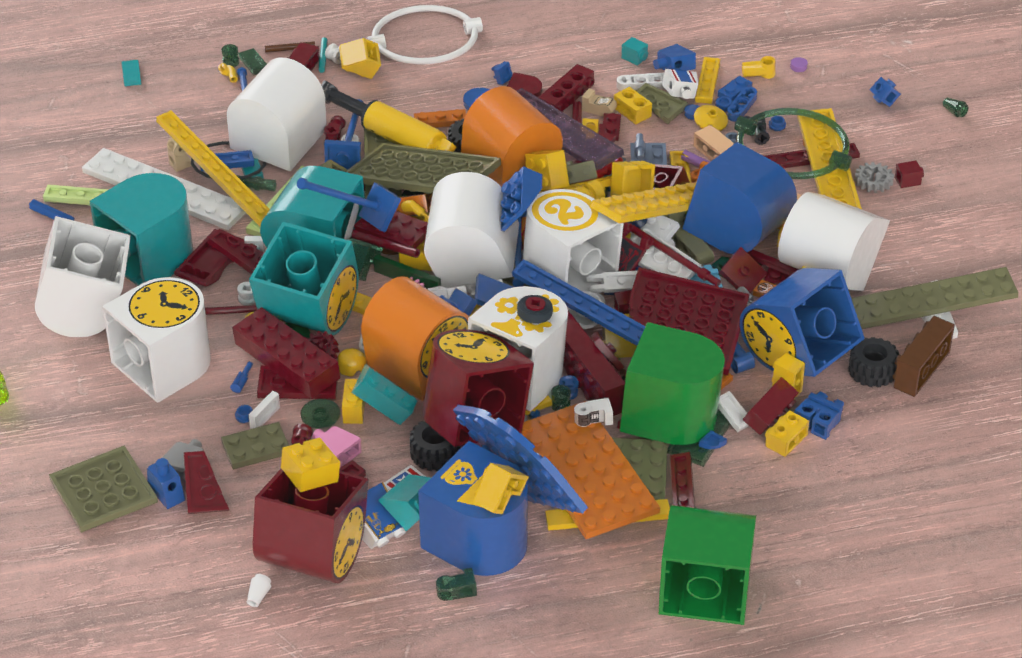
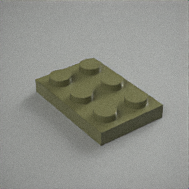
[221,422,289,470]

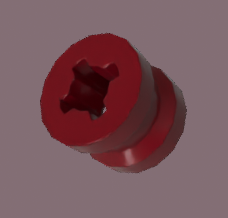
[291,424,313,445]

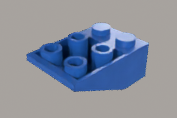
[500,166,542,231]

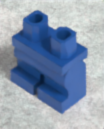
[794,391,844,440]

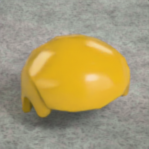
[337,348,367,376]

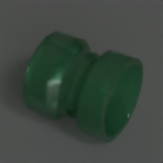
[221,44,239,67]
[551,385,571,411]

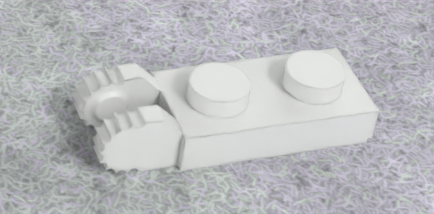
[586,271,637,293]

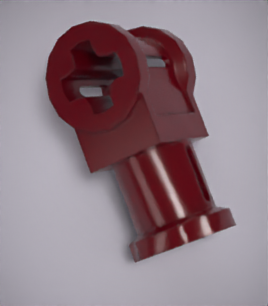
[324,115,346,142]

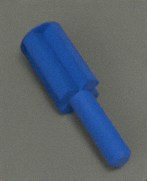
[230,361,253,393]

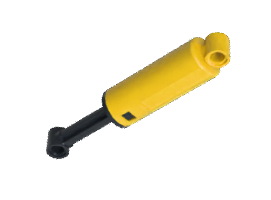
[321,80,456,152]

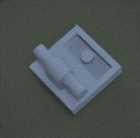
[630,133,667,165]

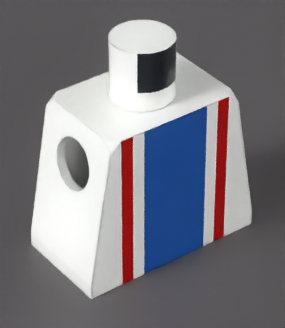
[662,69,698,99]

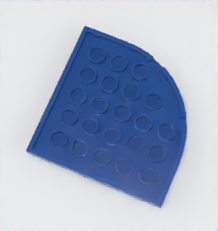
[453,405,588,514]

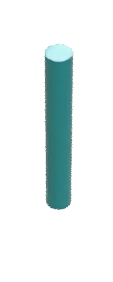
[318,37,328,73]

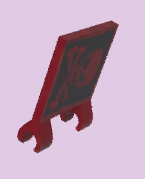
[618,222,654,272]

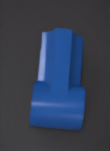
[731,341,755,374]

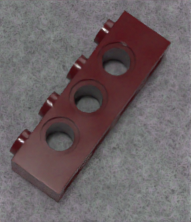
[538,64,595,119]

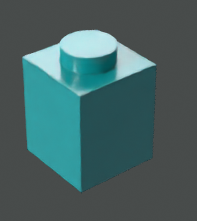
[621,37,649,66]

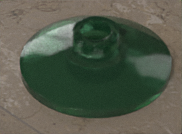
[300,399,340,429]

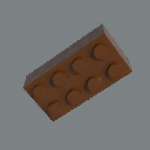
[893,316,955,397]

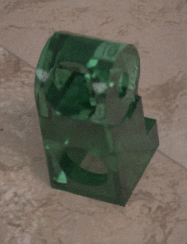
[436,568,477,601]

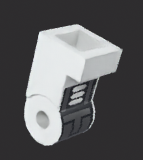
[574,398,613,427]

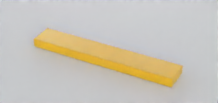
[545,499,670,531]

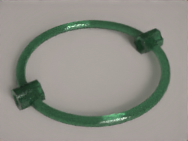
[734,108,852,179]

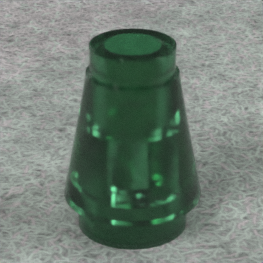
[943,97,969,117]

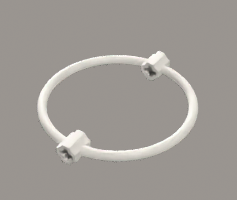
[366,5,483,65]

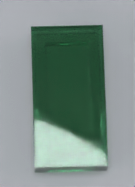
[238,48,267,76]

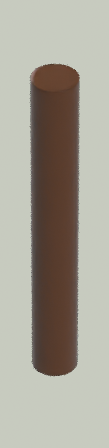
[265,41,315,53]

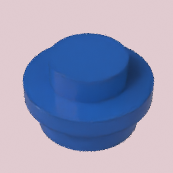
[769,116,786,131]
[235,405,253,423]

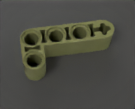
[663,211,714,266]

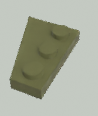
[636,83,688,124]

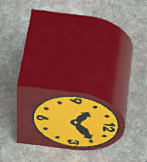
[422,329,534,447]
[252,469,369,584]

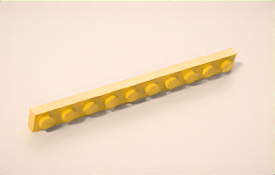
[156,110,270,226]

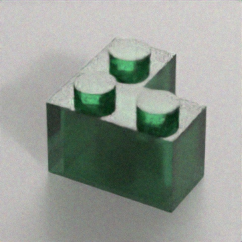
[349,238,383,281]

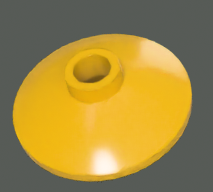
[694,105,728,131]

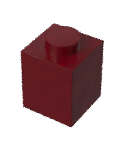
[894,160,924,188]

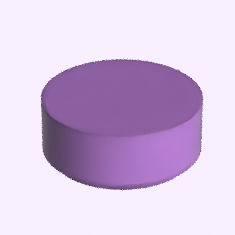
[790,57,808,72]

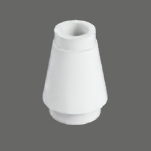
[246,574,271,607]

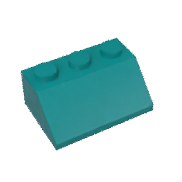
[351,364,418,425]
[379,474,432,531]

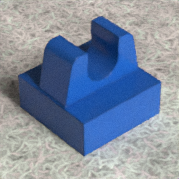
[491,61,513,85]

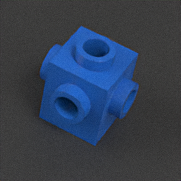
[869,77,901,107]

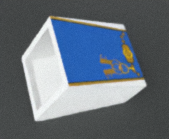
[362,482,407,549]

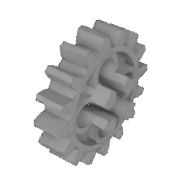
[855,162,894,193]

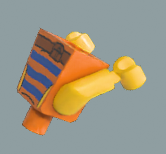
[396,193,432,222]

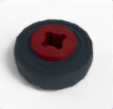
[517,295,553,324]

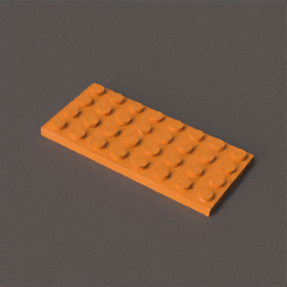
[521,401,660,539]

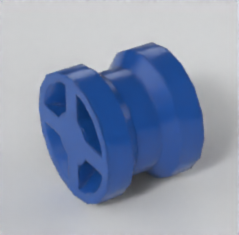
[559,375,579,400]

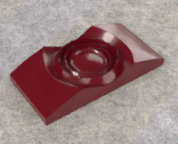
[174,229,245,287]

